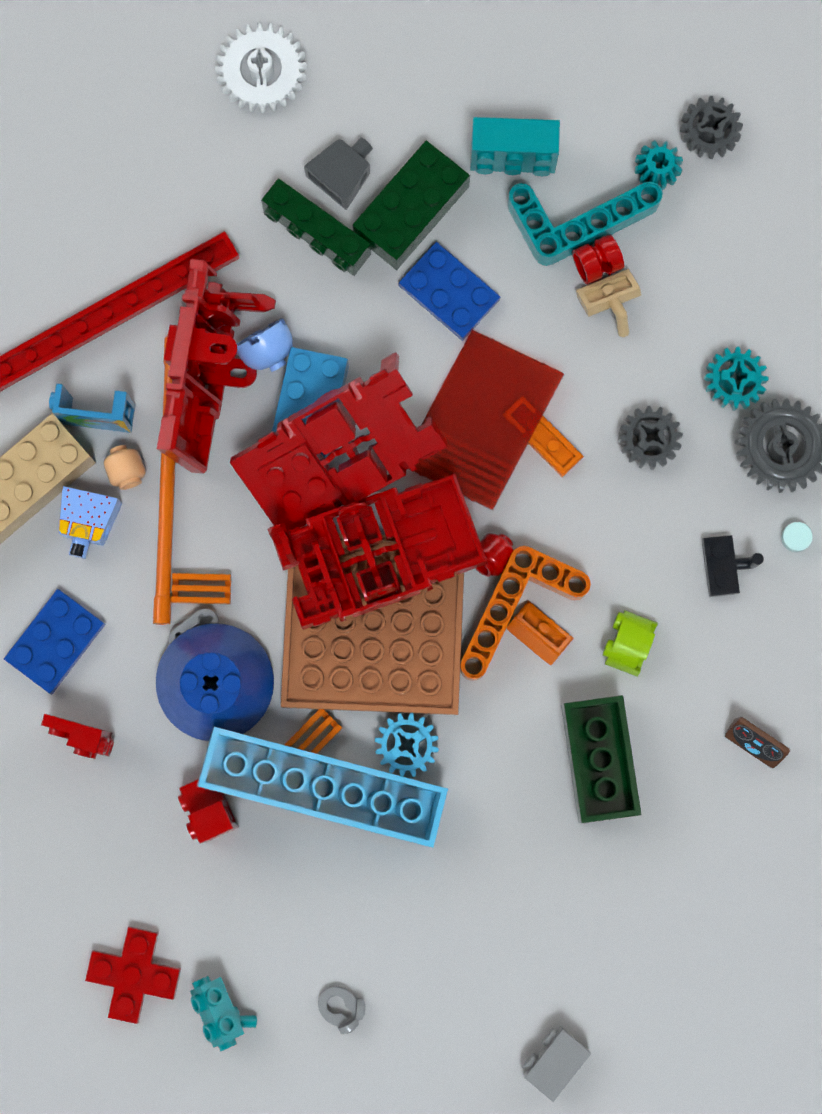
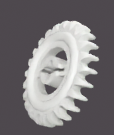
[215,22,307,113]

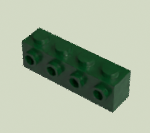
[261,178,371,276]

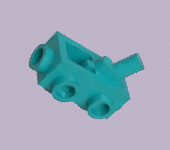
[190,976,257,1052]

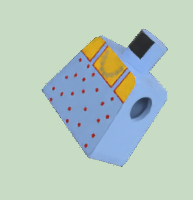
[59,486,122,559]

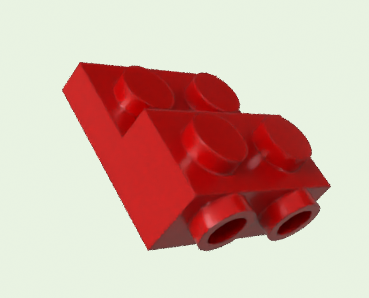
[41,714,114,759]

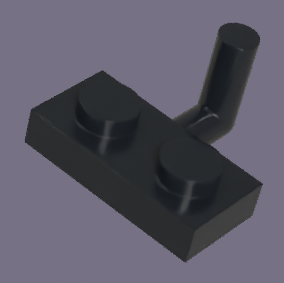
[702,535,764,597]

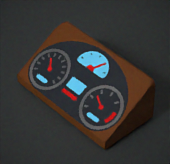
[725,717,790,768]

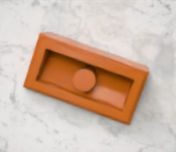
[507,601,574,665]

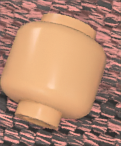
[104,445,146,490]

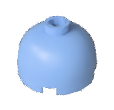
[237,318,293,372]

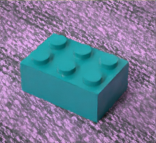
[470,117,560,177]

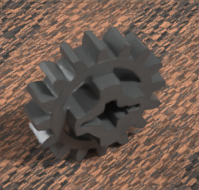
[680,96,743,159]
[618,406,683,470]

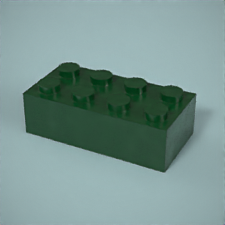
[352,140,470,270]
[561,695,642,823]

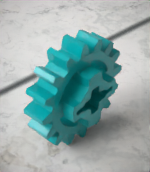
[704,347,769,411]

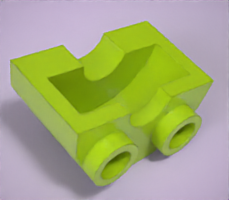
[602,610,658,677]

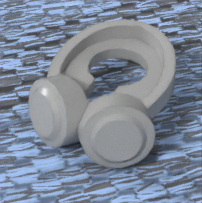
[318,987,365,1034]

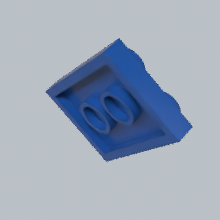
[398,242,501,341]
[4,589,106,695]

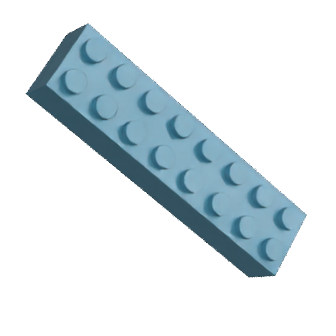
[197,727,448,848]

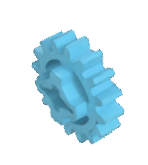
[375,713,439,777]

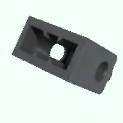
[304,137,373,210]

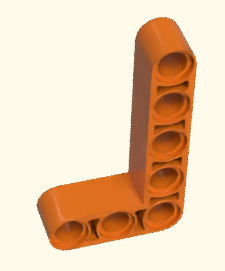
[460,546,591,681]

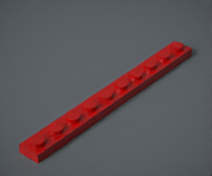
[0,231,240,392]

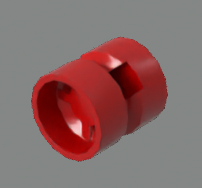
[572,234,624,284]

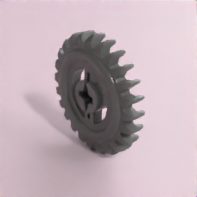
[735,398,822,493]

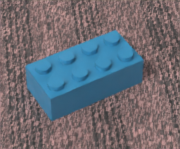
[272,347,349,458]

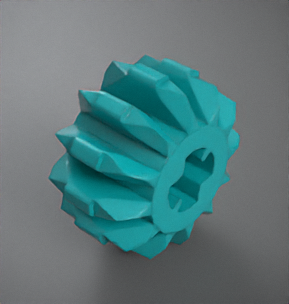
[634,140,683,190]

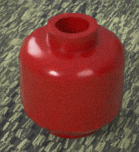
[475,533,514,577]

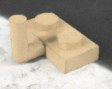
[576,269,641,337]

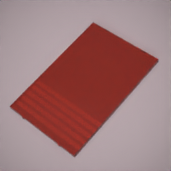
[409,330,564,511]

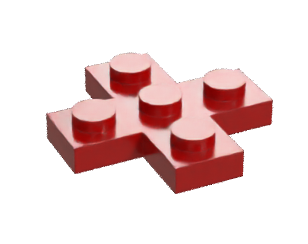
[85,927,181,1024]

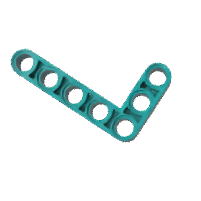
[507,182,663,266]

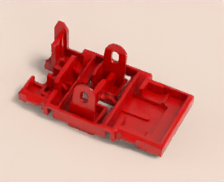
[156,259,276,474]

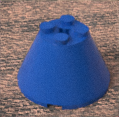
[156,623,274,741]

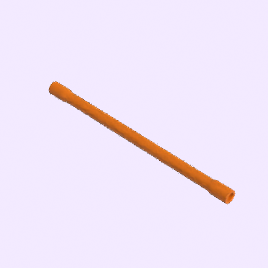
[153,337,175,625]

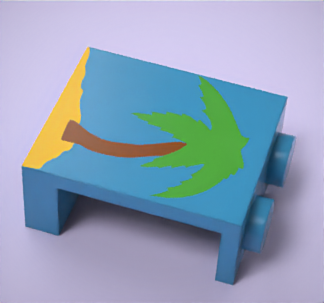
[49,384,135,433]

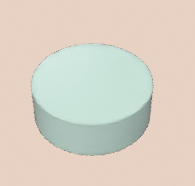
[781,522,812,552]

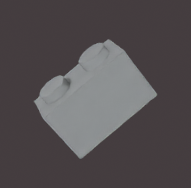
[523,1026,591,1102]

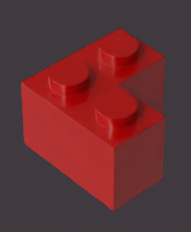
[178,779,239,844]

